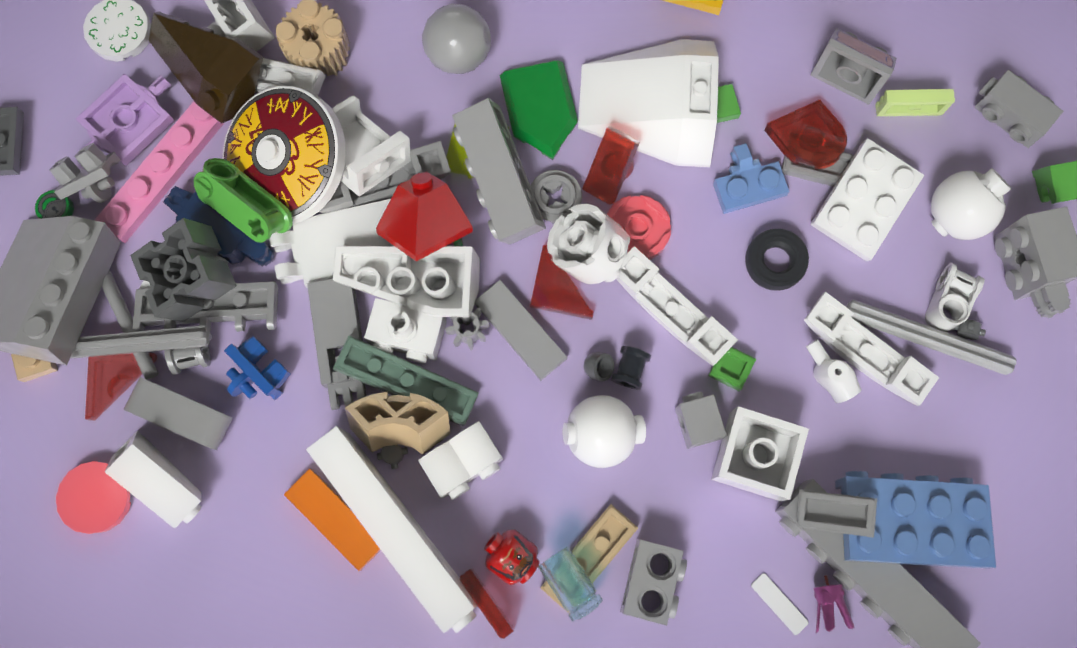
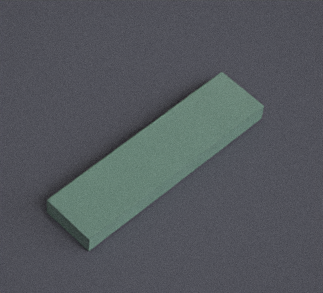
[333,336,479,426]

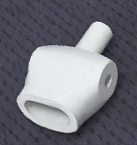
[806,339,861,403]

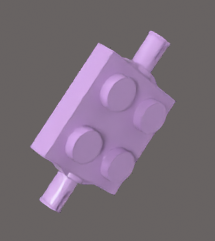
[76,73,174,166]

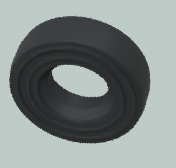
[745,229,809,291]

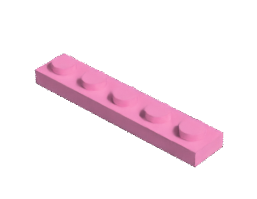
[95,101,225,243]

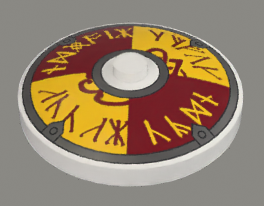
[222,86,346,224]

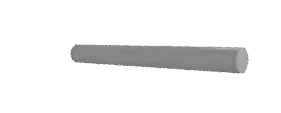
[102,269,158,380]

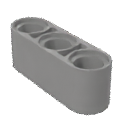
[124,377,233,450]

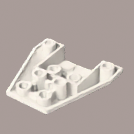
[578,39,719,167]

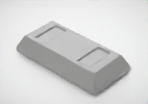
[796,490,877,538]

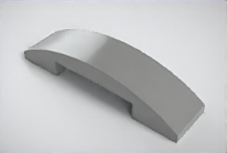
[319,141,451,213]

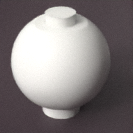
[931,168,1011,240]
[562,395,646,468]

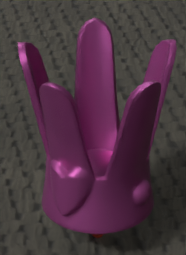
[813,575,854,633]

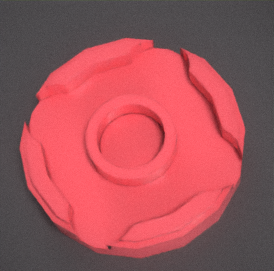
[607,195,671,260]
[56,461,131,534]

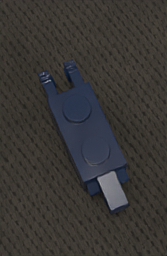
[163,186,275,267]

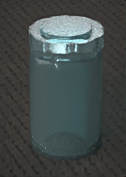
[537,546,603,621]

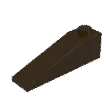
[149,12,264,124]

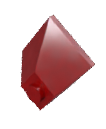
[376,171,473,262]

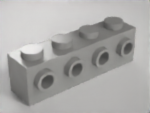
[452,98,546,245]

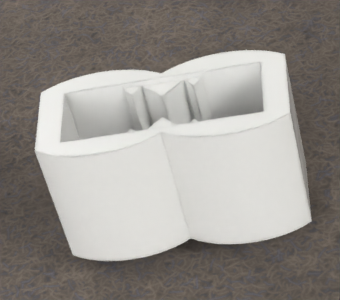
[418,422,504,500]

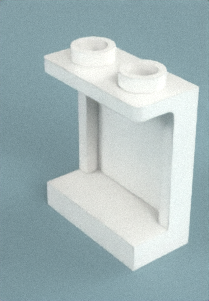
[332,95,411,197]

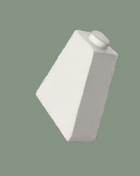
[105,431,202,529]

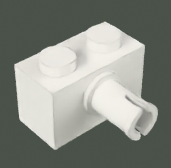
[204,0,275,52]
[364,298,447,363]

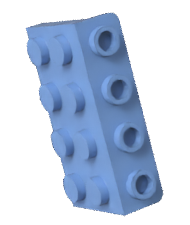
[835,471,996,569]

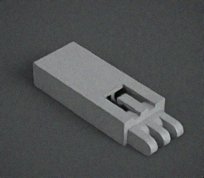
[307,279,367,410]

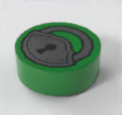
[35,190,74,219]

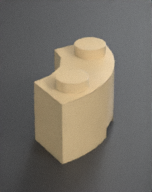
[345,392,450,455]

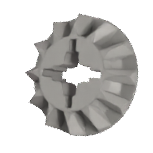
[530,170,582,224]

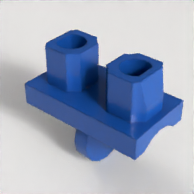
[223,336,291,400]

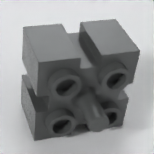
[130,218,237,321]

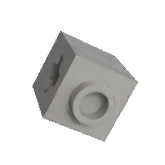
[675,392,727,449]

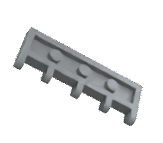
[132,281,278,332]

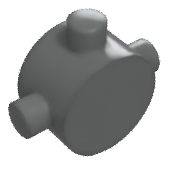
[953,319,986,340]
[377,445,408,469]

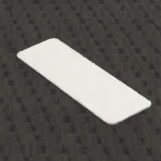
[751,573,809,635]

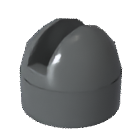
[583,352,614,381]

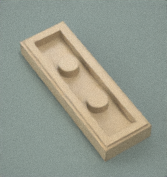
[540,504,638,613]

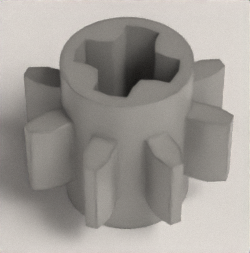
[445,308,490,350]

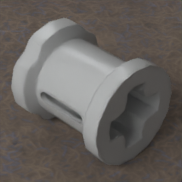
[164,345,211,375]

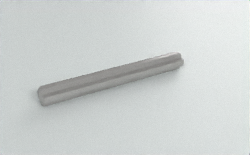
[846,300,1017,375]
[70,325,212,359]

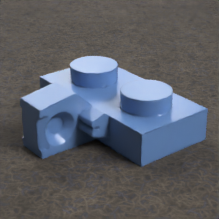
[713,143,790,214]

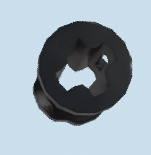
[611,346,651,390]

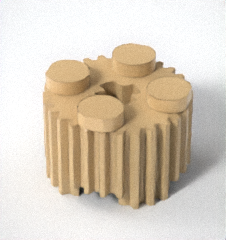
[276,0,350,76]

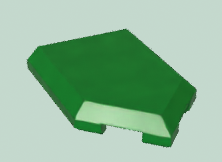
[500,60,578,160]

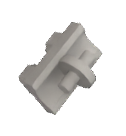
[49,143,120,203]

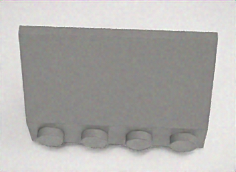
[0,216,121,366]

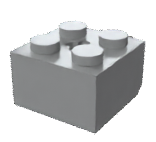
[995,207,1077,318]

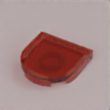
[764,99,847,169]

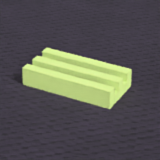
[875,89,955,116]

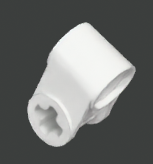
[925,263,985,332]

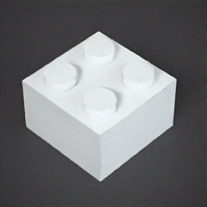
[711,406,809,501]

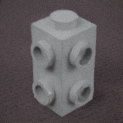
[974,70,1064,148]

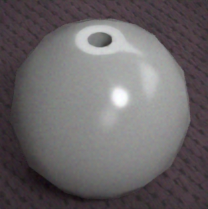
[422,3,491,74]

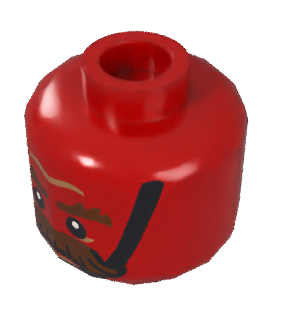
[484,529,540,585]

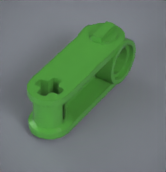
[194,158,293,243]

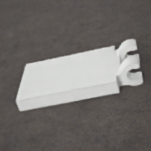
[269,199,393,288]

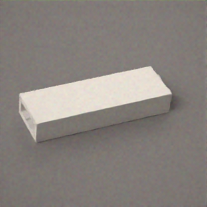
[306,426,479,633]

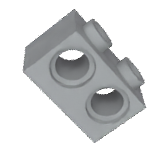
[620,539,687,626]

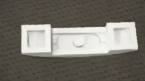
[616,246,738,366]
[804,292,939,406]

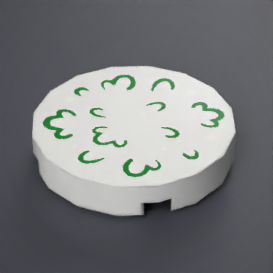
[83,0,151,62]

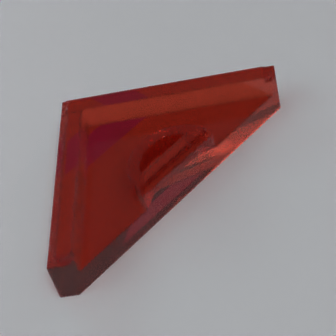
[530,245,594,320]
[85,353,157,421]

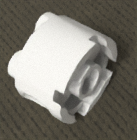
[547,203,630,284]

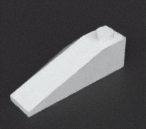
[333,246,480,317]

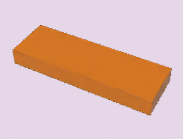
[283,468,381,571]

